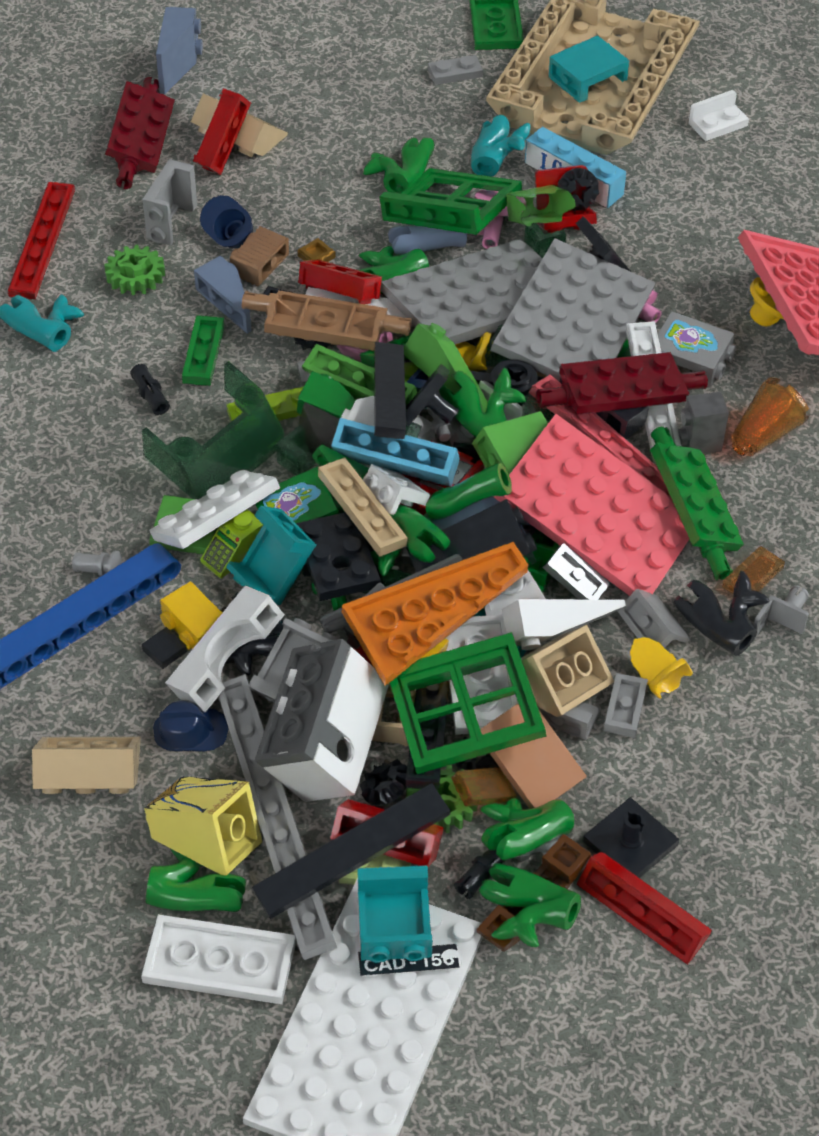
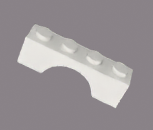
[165,586,285,712]

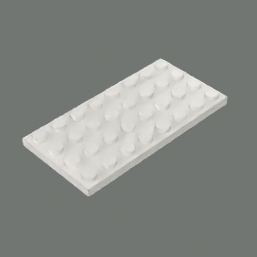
[243,879,483,1136]

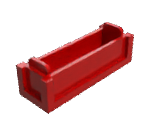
[193,88,251,175]
[298,259,382,304]

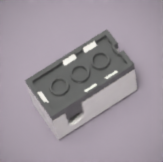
[254,639,389,802]

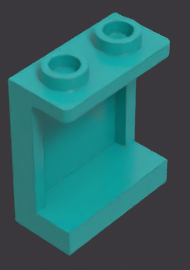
[549,35,629,103]
[226,505,316,605]
[357,866,433,963]

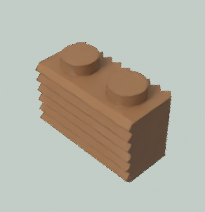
[230,226,289,286]

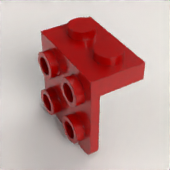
[534,165,597,233]

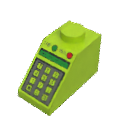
[200,509,263,579]

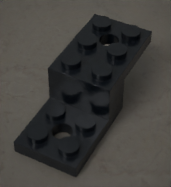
[296,495,381,601]

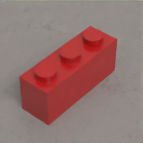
[330,799,444,867]

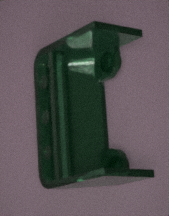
[142,361,284,500]

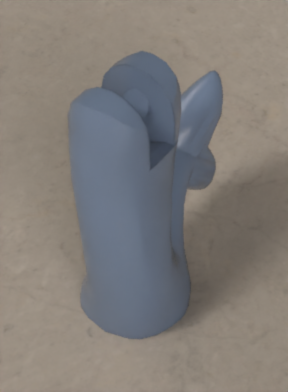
[388,226,467,255]

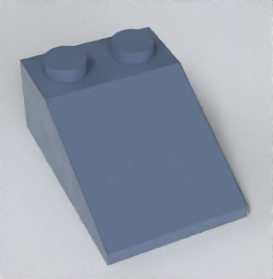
[156,7,203,94]

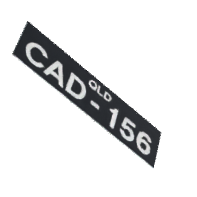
[358,944,460,976]

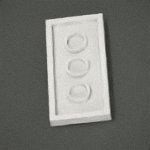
[149,470,280,549]
[446,615,518,735]
[141,914,296,1004]

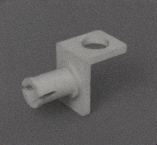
[754,585,809,639]

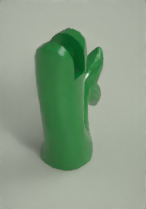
[363,137,435,194]
[358,246,429,294]
[439,368,526,438]
[426,463,512,520]
[370,504,450,577]
[480,798,574,860]
[146,848,246,912]
[479,863,581,947]

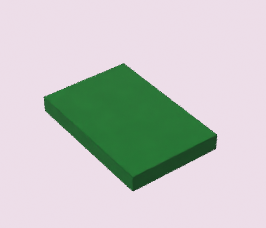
[469,0,524,50]

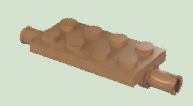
[242,290,412,350]

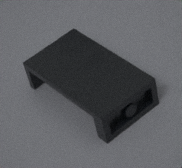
[406,499,538,573]

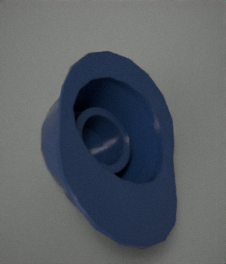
[200,195,253,249]
[153,700,229,752]

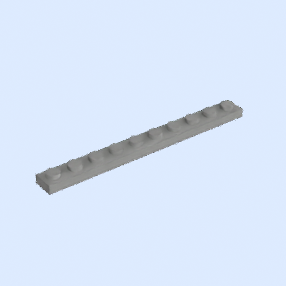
[219,674,337,960]

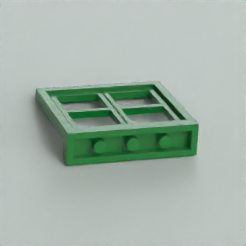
[379,168,522,235]
[389,632,547,774]

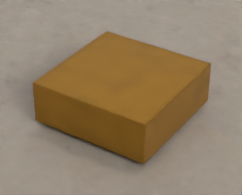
[297,238,336,262]

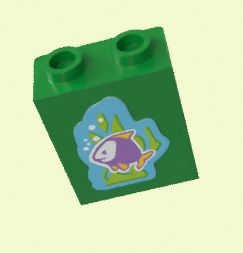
[256,466,345,523]

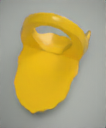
[455,332,492,372]
[630,637,693,699]

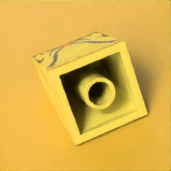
[144,776,263,876]

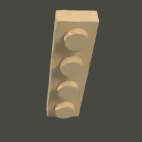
[318,458,407,557]

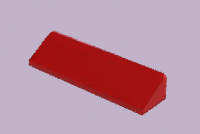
[576,852,712,965]

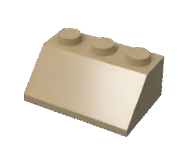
[191,93,288,157]
[505,624,614,717]
[32,737,141,794]

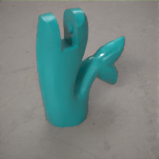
[471,115,531,177]
[0,294,84,352]

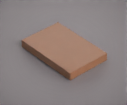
[480,704,587,809]

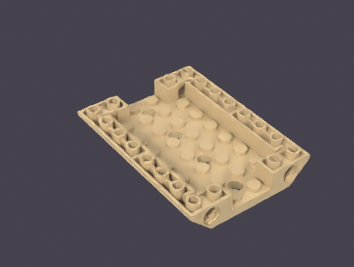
[486,0,700,155]

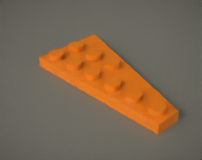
[341,542,528,686]

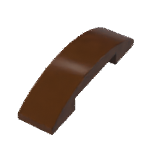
[477,834,591,952]

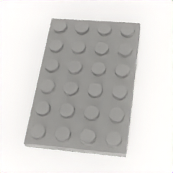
[491,238,656,381]
[381,239,543,344]

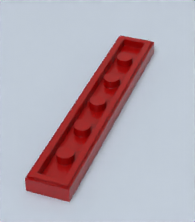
[8,182,75,300]

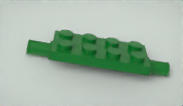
[650,426,744,580]

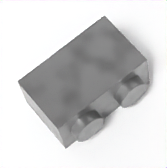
[678,391,729,454]

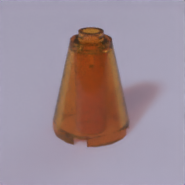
[731,377,810,456]

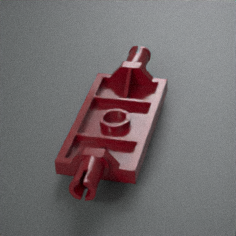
[105,77,175,189]
[536,352,708,414]

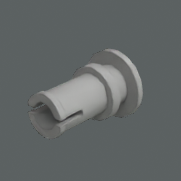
[72,550,122,577]

